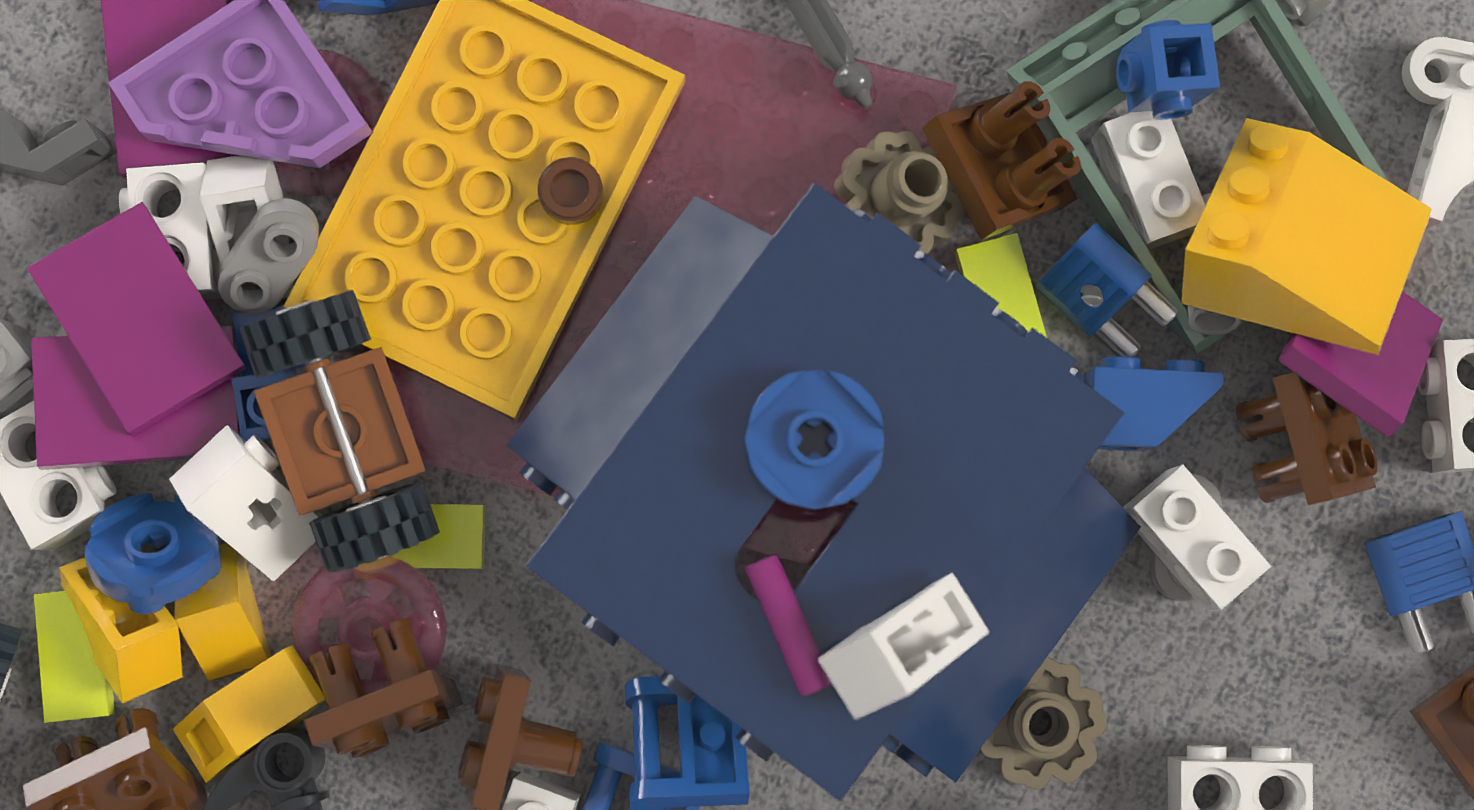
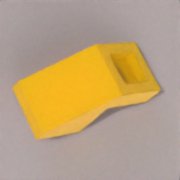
[173,645,326,783]

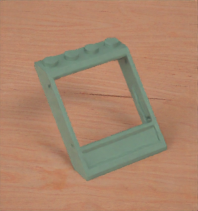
[1006,0,1389,354]

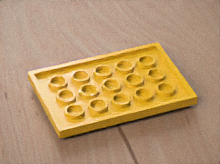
[284,0,686,420]

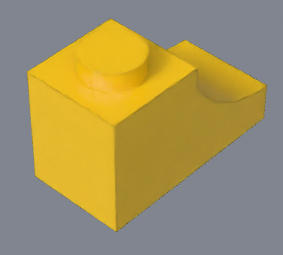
[59,557,183,703]

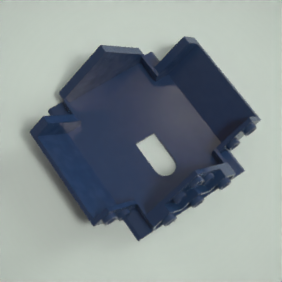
[506,182,1141,802]

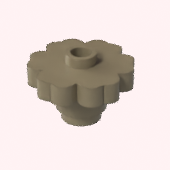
[834,131,964,254]
[979,657,1107,790]

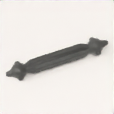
[784,0,873,110]

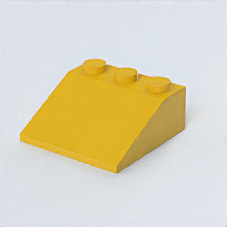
[1181,118,1432,355]

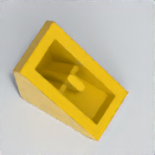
[175,543,271,681]

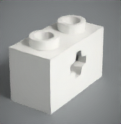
[169,425,322,582]

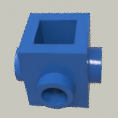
[1116,20,1220,120]

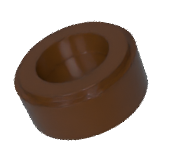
[538,157,604,225]

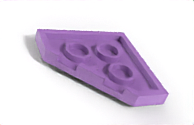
[108,0,373,168]

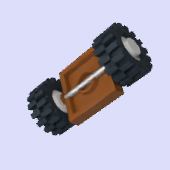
[239,290,440,573]

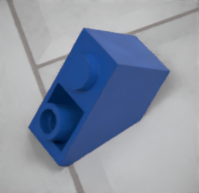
[1084,357,1224,452]

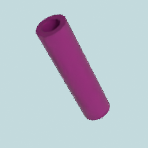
[745,554,832,697]

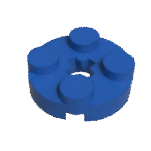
[744,370,884,510]
[85,493,221,614]

